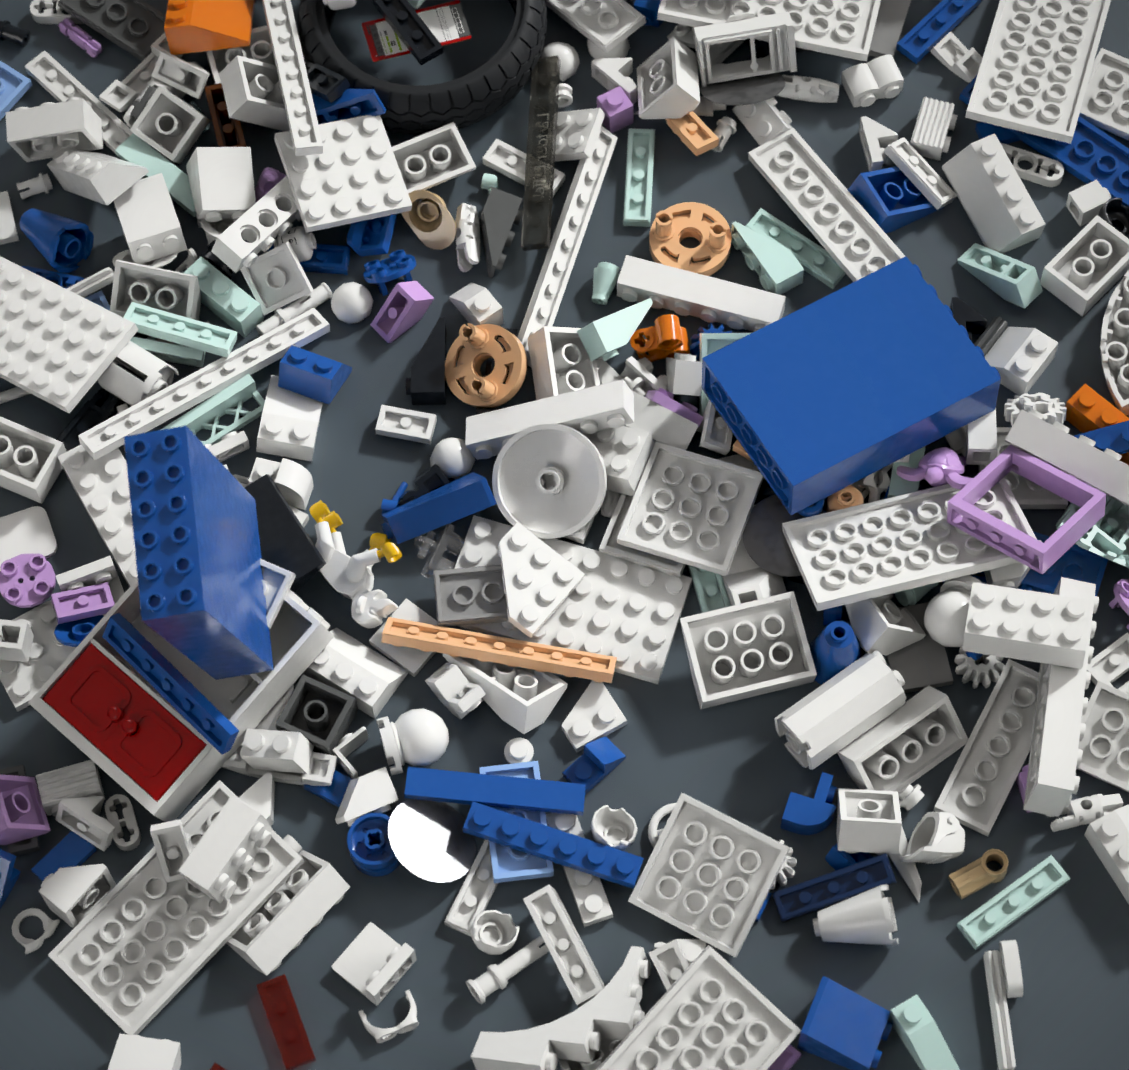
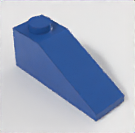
[312,89,386,125]

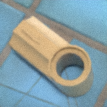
[948,849,1008,900]

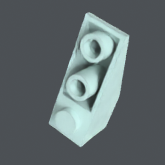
[731,221,804,295]

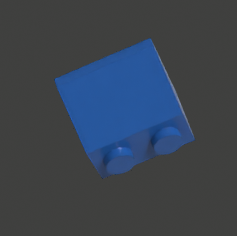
[278,345,352,405]

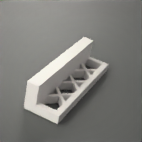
[523,884,605,1007]

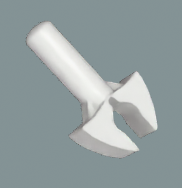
[859,470,890,503]

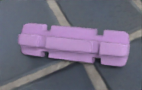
[59,18,103,57]

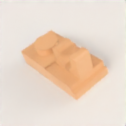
[666,111,719,156]

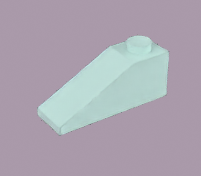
[957,243,1043,308]
[577,298,653,361]
[888,994,960,1070]

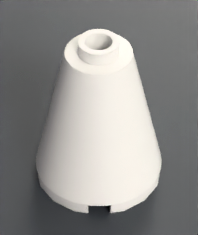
[813,884,899,946]

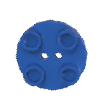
[363,250,417,296]

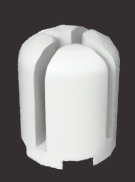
[97,341,179,406]

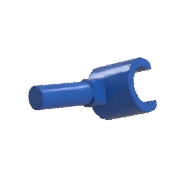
[381,482,408,514]

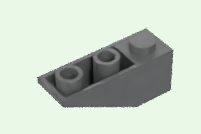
[479,187,524,278]

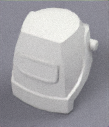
[899,812,965,864]

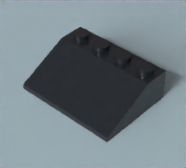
[245,474,326,593]

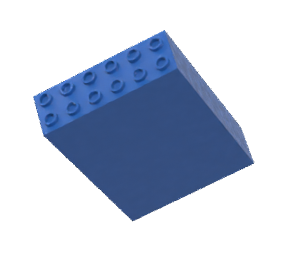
[702,256,1001,515]
[124,426,274,680]

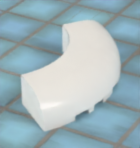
[1100,270,1129,415]

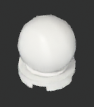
[924,575,981,647]
[376,708,449,776]

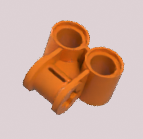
[630,314,690,362]

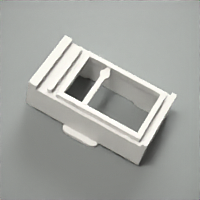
[694,12,797,87]

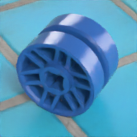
[347,813,400,877]

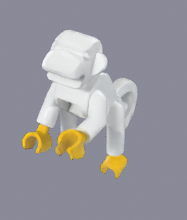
[309,500,402,629]

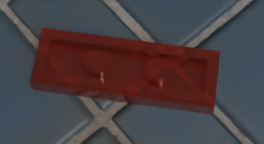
[256,974,316,1070]

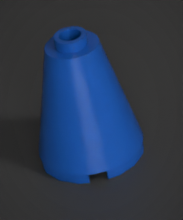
[20,208,94,273]
[809,621,863,684]

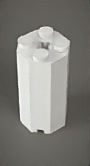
[774,650,906,770]

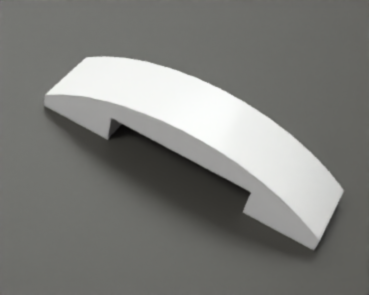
[99,32,183,112]
[222,743,338,786]

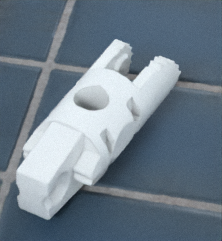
[776,75,839,103]
[456,203,481,272]
[1046,793,1123,832]

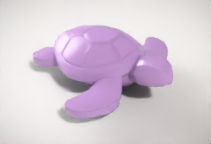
[897,447,973,489]

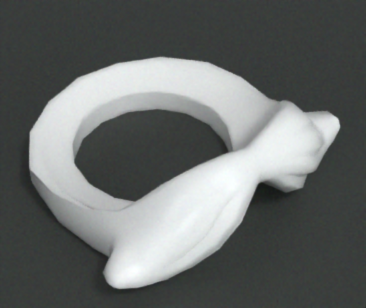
[12,908,60,954]

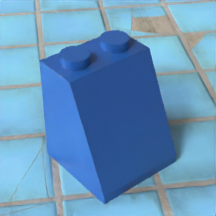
[797,976,893,1070]

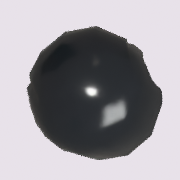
[1098,197,1129,239]

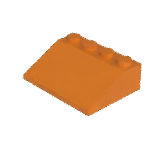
[164,0,255,55]

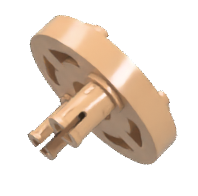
[649,202,731,276]
[445,323,527,408]

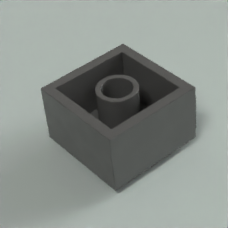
[275,675,358,755]

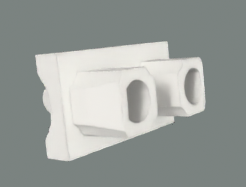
[620,356,668,397]

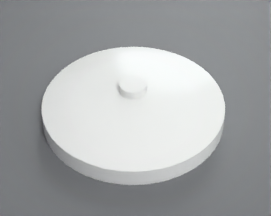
[492,424,607,539]

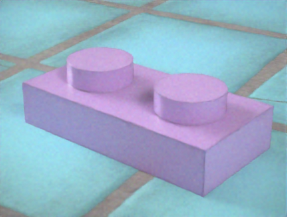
[645,388,704,427]
[51,582,115,624]

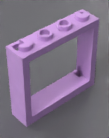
[947,445,1106,574]

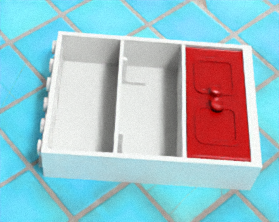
[28,578,334,822]

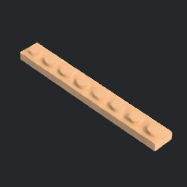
[381,617,617,683]

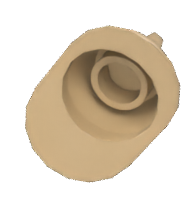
[402,190,457,250]

